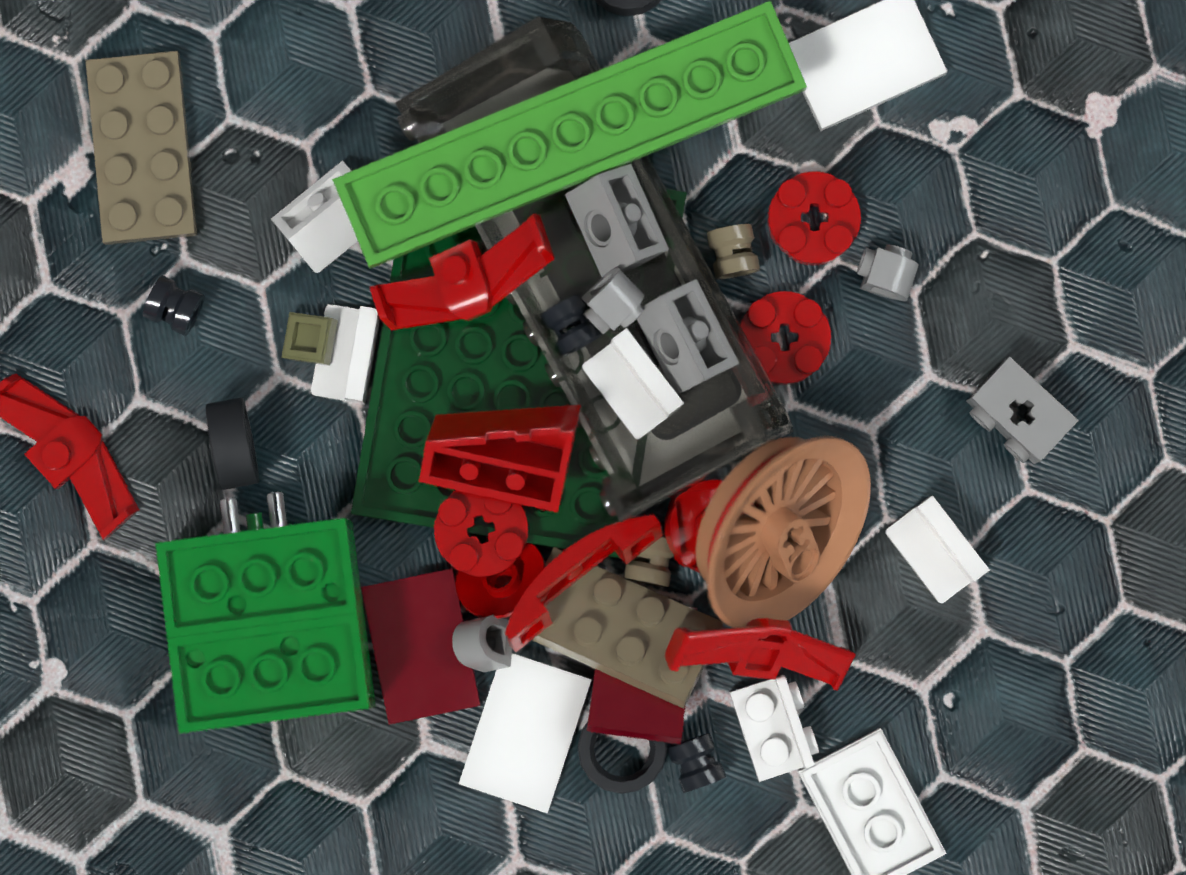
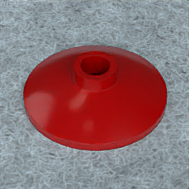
[455,541,546,619]

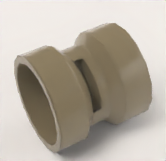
[707,224,760,279]
[623,537,674,587]

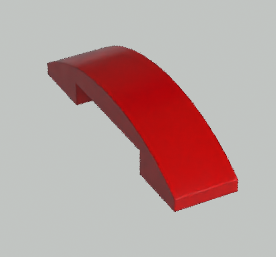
[505,515,663,652]

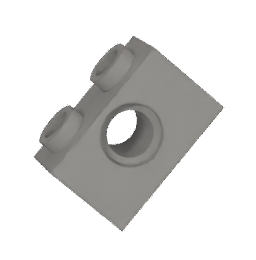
[565,164,669,277]
[637,279,739,395]

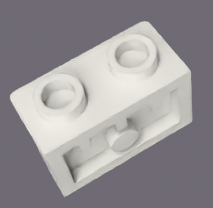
[729,675,819,782]

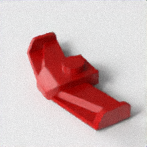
[370,213,555,330]
[0,373,140,541]
[665,618,856,691]

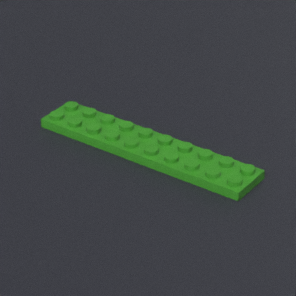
[332,1,807,269]

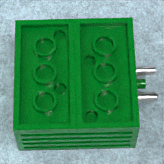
[155,492,376,734]

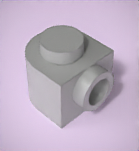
[857,245,919,301]
[581,268,644,334]
[452,615,512,672]

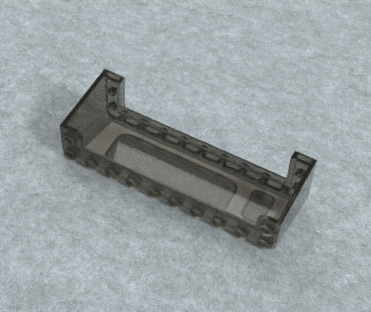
[395,16,793,522]

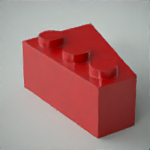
[419,404,582,512]

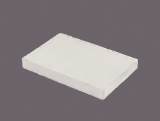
[789,0,947,131]
[459,653,592,813]
[797,728,947,875]

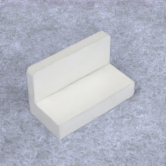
[271,161,358,273]
[311,304,381,405]
[582,328,684,439]
[885,495,990,603]

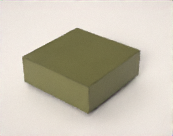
[281,312,338,366]

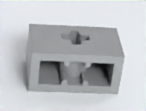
[966,357,1079,464]

